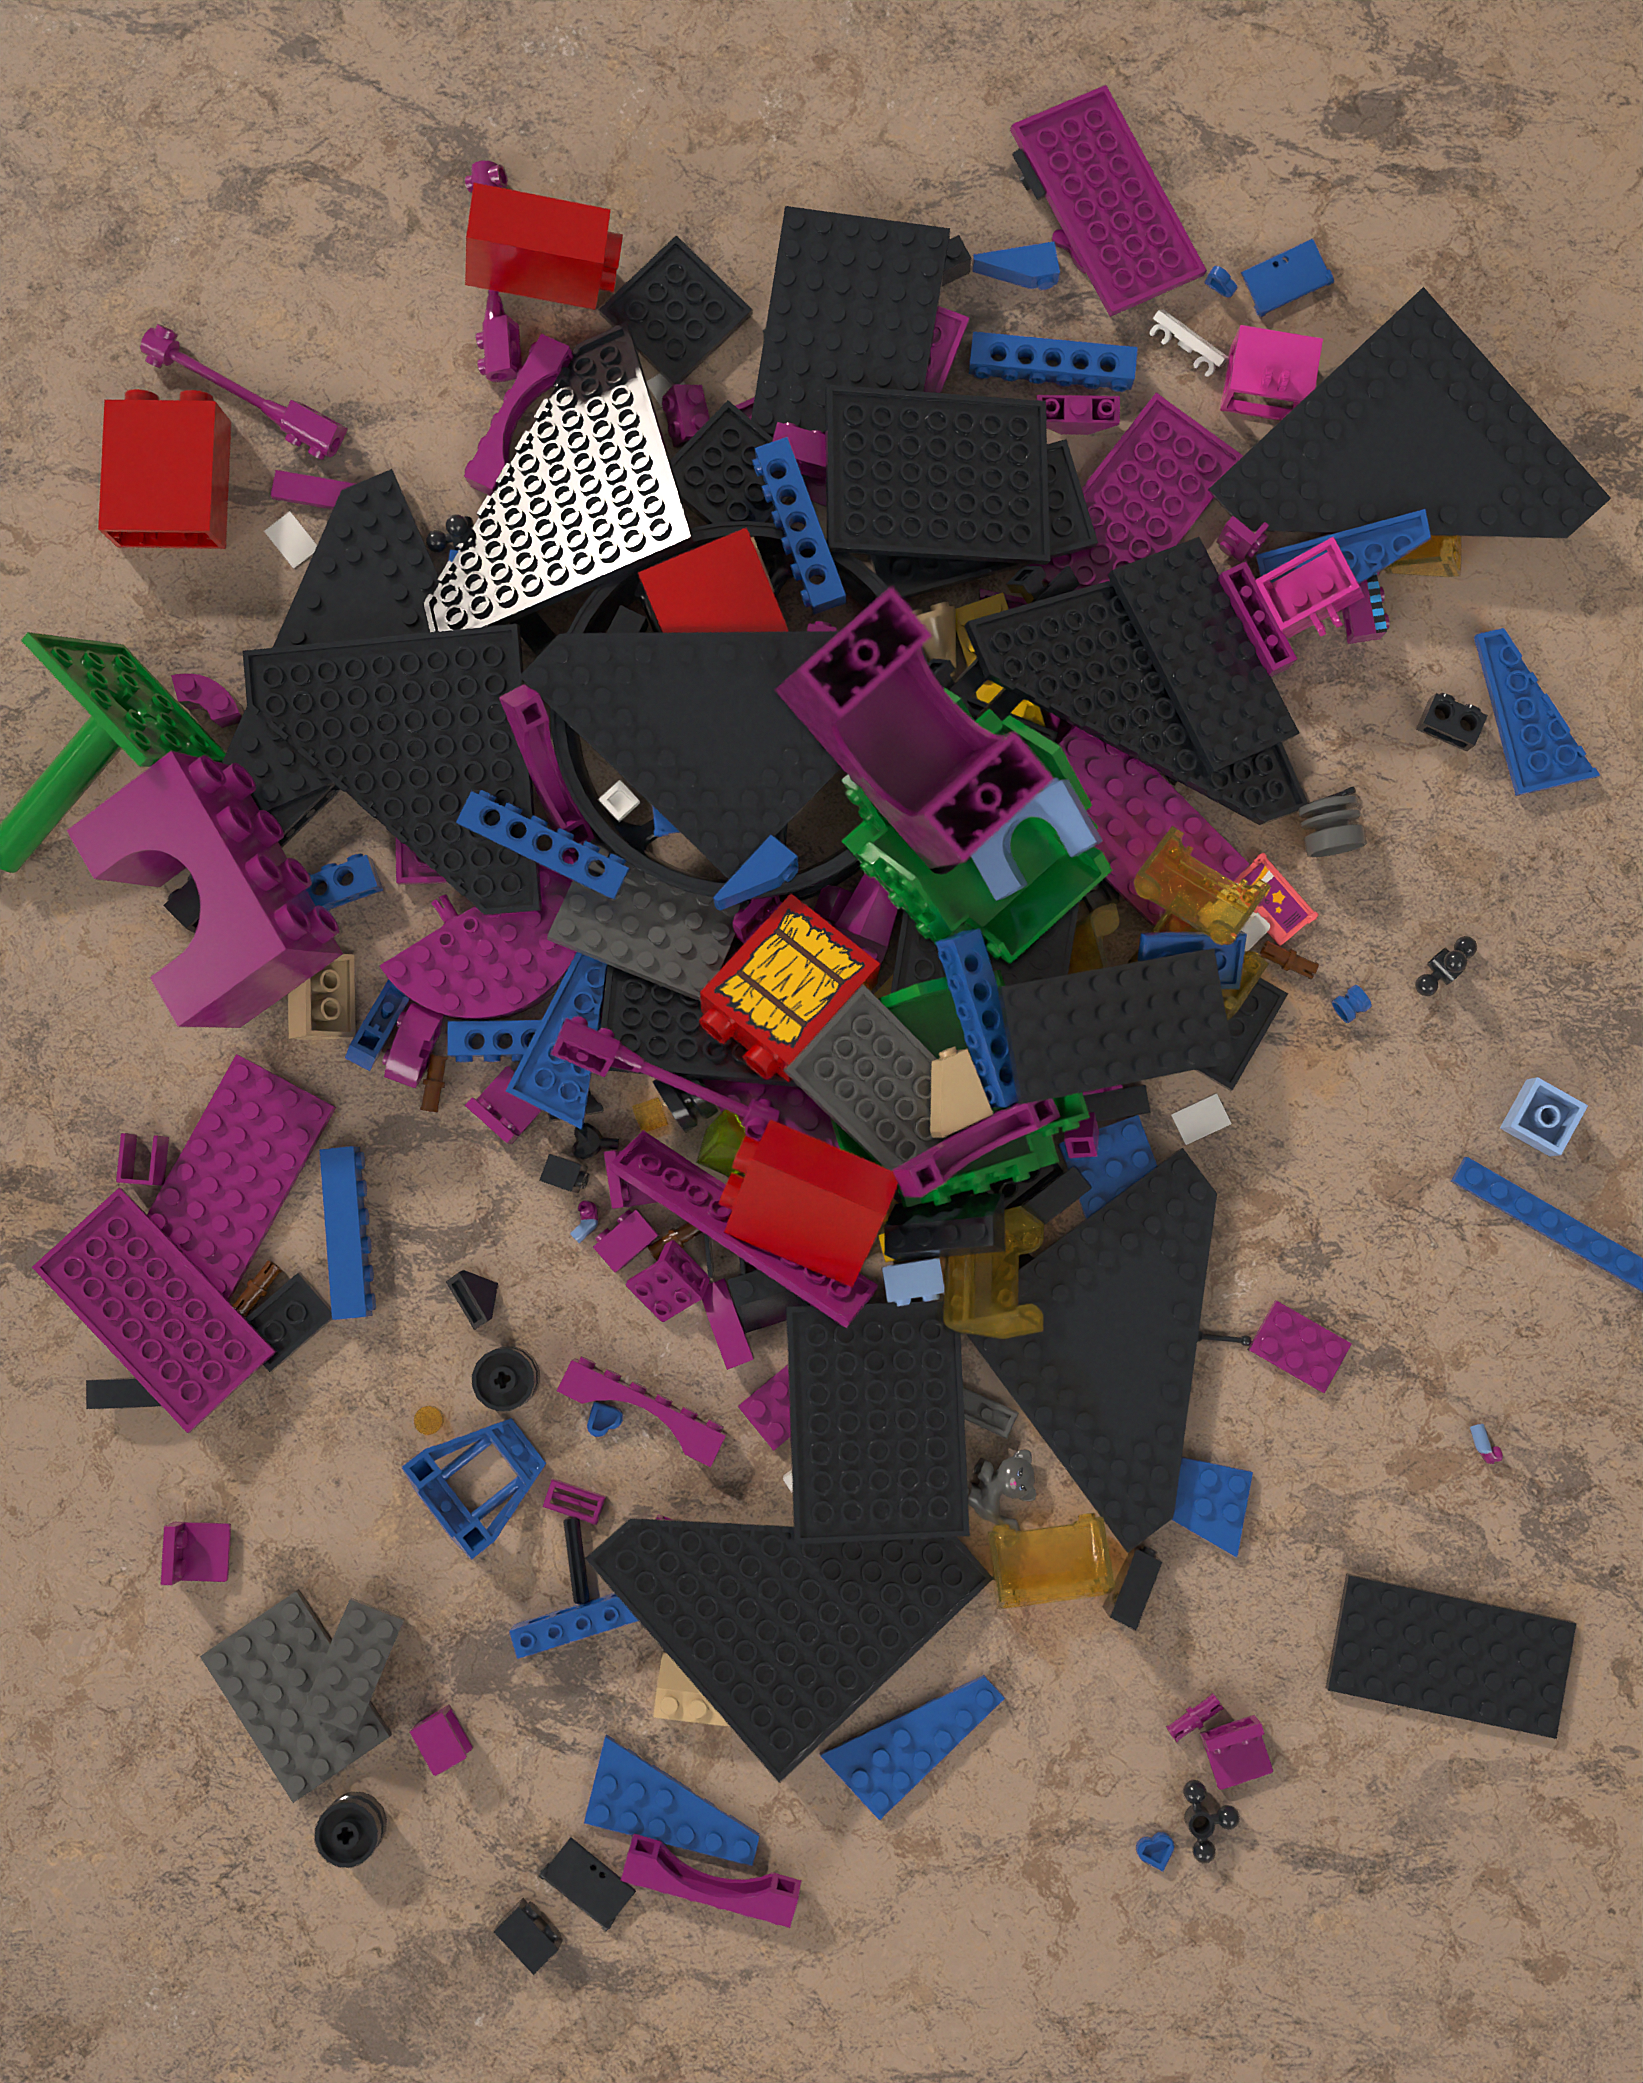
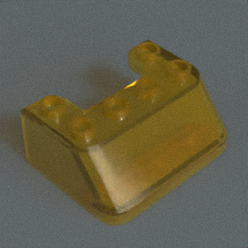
[943,1206,1044,1339]

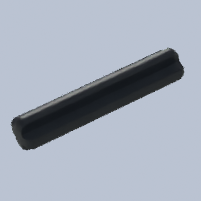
[563,1517,590,1604]

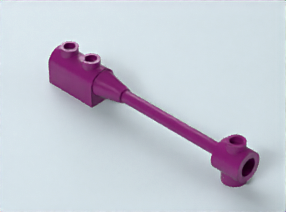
[465,160,522,382]
[140,324,348,460]
[551,1016,780,1141]

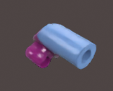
[570,1200,598,1243]
[1470,1424,1503,1464]

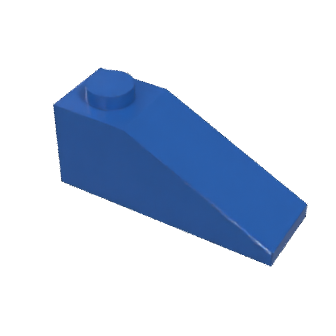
[972,242,1060,290]
[713,835,799,911]
[345,979,410,1071]

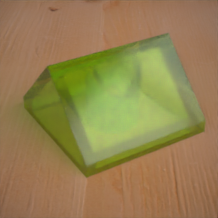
[696,1109,746,1177]

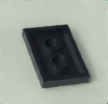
[245,1272,332,1372]

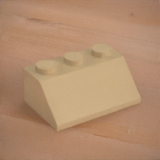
[288,954,356,1040]
[653,1651,730,1727]

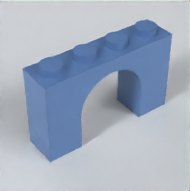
[971,778,1102,901]

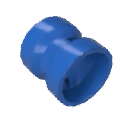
[1331,984,1372,1023]

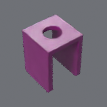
[116,1133,169,1186]
[410,1704,473,1776]

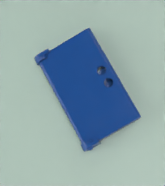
[1241,239,1334,318]

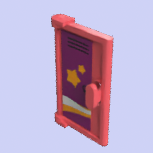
[1229,852,1319,946]

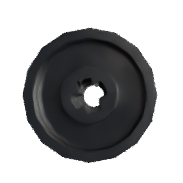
[652,1077,719,1133]
[472,1346,540,1411]
[314,1792,387,1868]

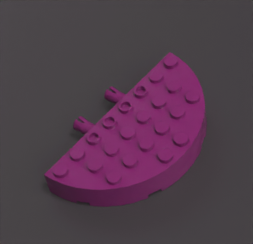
[379,850,579,1021]

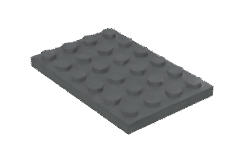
[547,839,749,1002]
[783,985,966,1184]
[200,1589,392,1803]

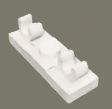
[1150,309,1229,377]

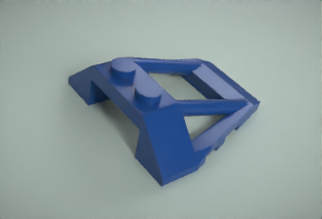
[401,1418,546,1560]

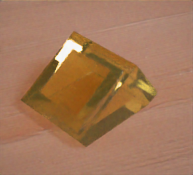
[632,1097,669,1132]

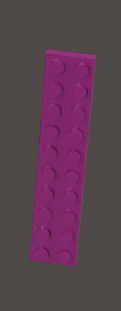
[609,1130,878,1328]

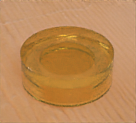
[414,1405,444,1435]

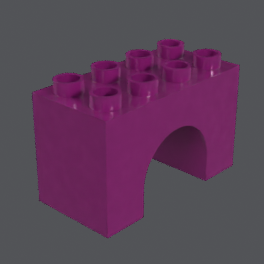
[775,587,1054,869]
[66,751,343,1028]

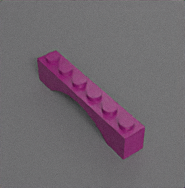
[464,334,574,496]
[499,684,595,853]
[893,1098,1060,1197]
[556,1356,727,1467]
[621,1834,802,1928]

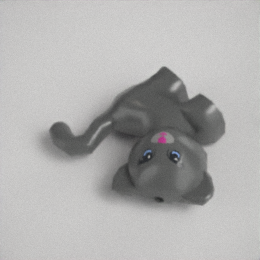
[967,1449,1036,1547]

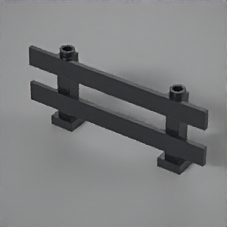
[927,566,1080,721]

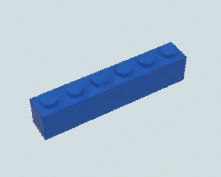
[319,1146,376,1320]

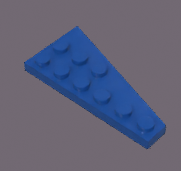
[1256,509,1431,584]
[1474,628,1601,796]
[506,952,608,1130]
[1172,1457,1253,1558]
[820,1675,1005,1821]
[584,1734,760,1866]

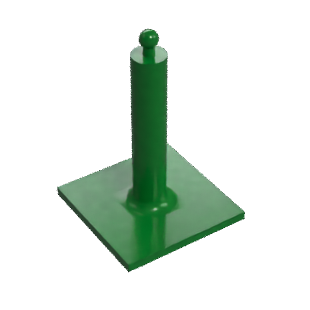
[0,632,226,873]

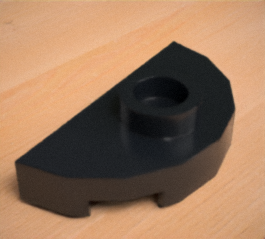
[1012,148,1046,201]

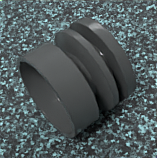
[1298,796,1367,858]

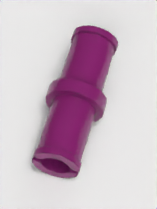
[1166,1693,1224,1743]

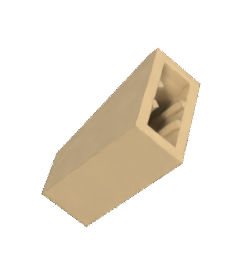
[930,1047,993,1137]

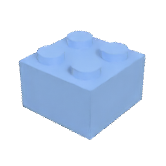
[1500,1077,1588,1156]
[881,1258,945,1306]

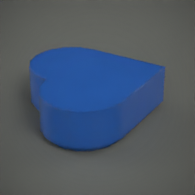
[1204,266,1238,297]
[587,1401,624,1437]
[1136,1832,1174,1872]

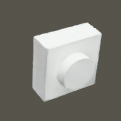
[599,780,640,822]

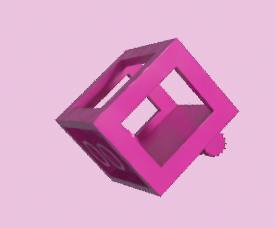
[1220,325,1323,420]
[1255,537,1365,639]

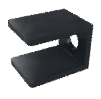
[704,1233,747,1278]

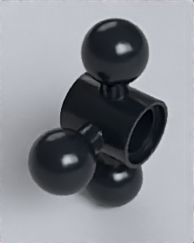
[426,514,474,552]
[1415,936,1477,996]
[1183,1780,1240,1864]

